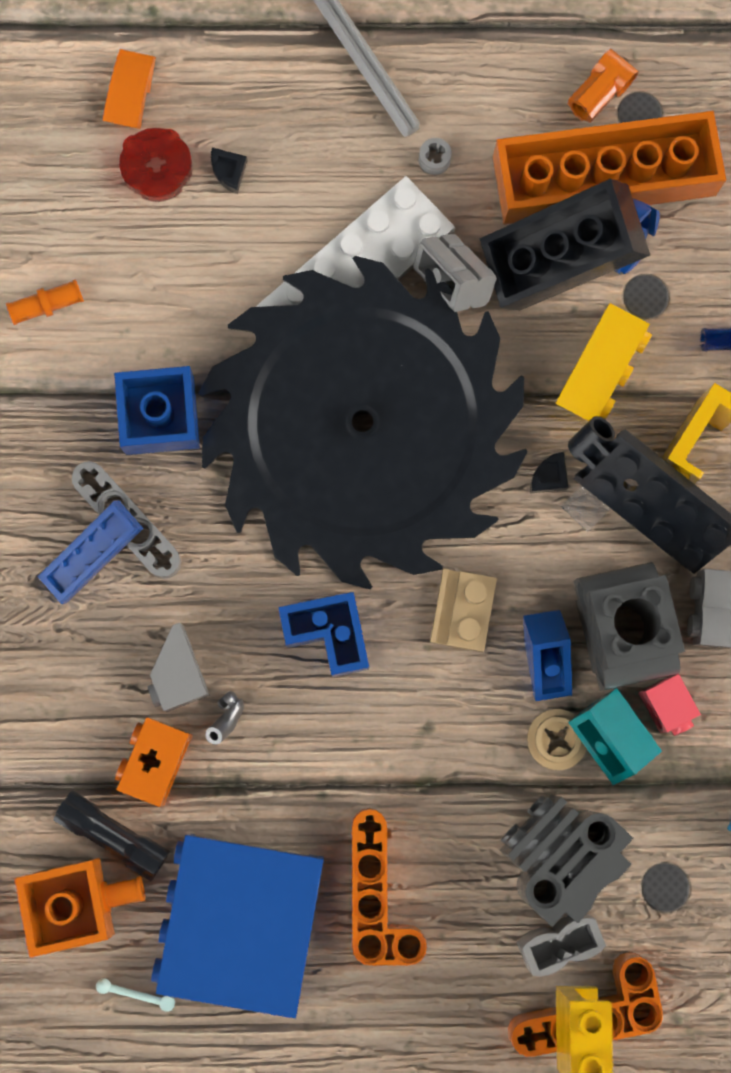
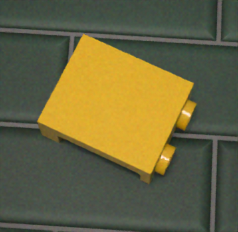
[662,383,731,484]
[556,986,613,1073]

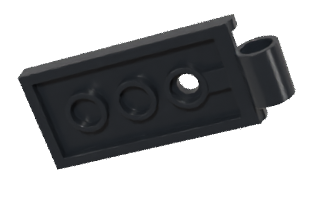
[568,416,731,574]

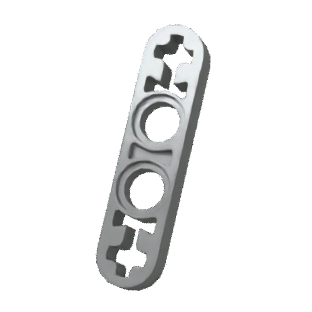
[72,461,181,579]

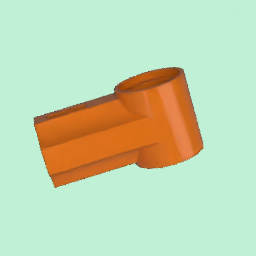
[567,49,639,123]

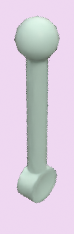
[96,978,175,1012]

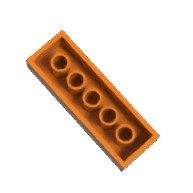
[492,111,726,225]

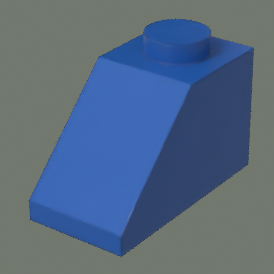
[523,610,572,701]

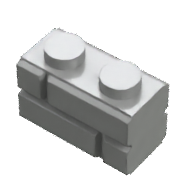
[413,234,497,312]

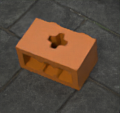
[115,717,193,807]

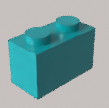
[568,688,662,785]

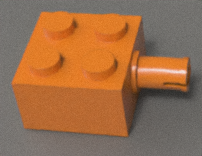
[14,857,146,958]

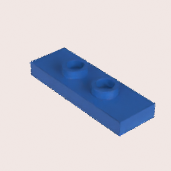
[37,500,143,605]

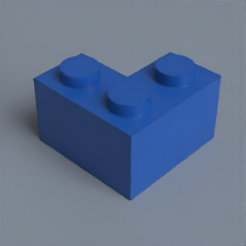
[278,592,369,677]

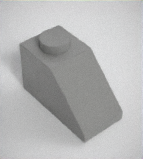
[148,623,210,712]

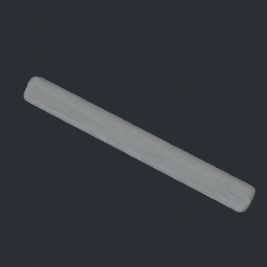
[313,0,420,137]

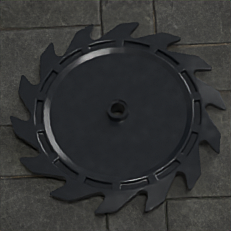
[199,256,528,590]

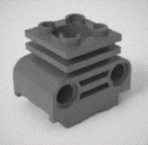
[573,562,685,691]
[500,795,634,927]

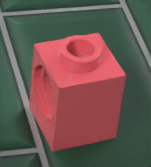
[638,674,701,736]

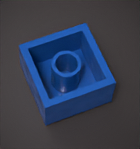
[114,366,200,455]

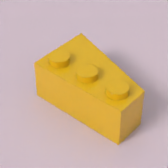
[555,303,652,421]

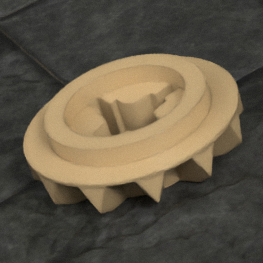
[527,709,587,770]

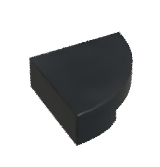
[211,147,247,194]
[530,452,569,494]

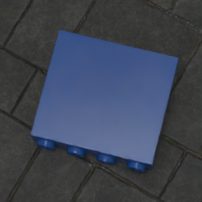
[151,833,324,1019]

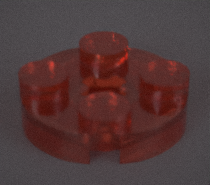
[119,128,193,202]

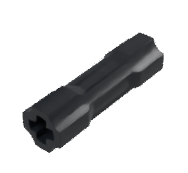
[53,791,170,882]

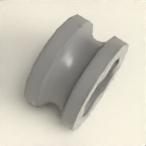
[418,138,452,175]

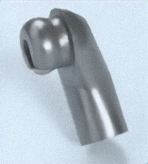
[205,691,244,745]

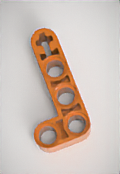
[352,808,427,966]
[508,952,663,1057]

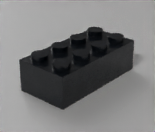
[480,178,651,311]

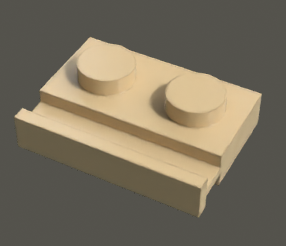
[430,568,497,653]

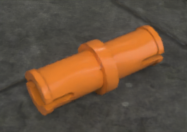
[6,279,84,326]

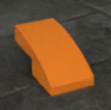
[102,49,156,129]

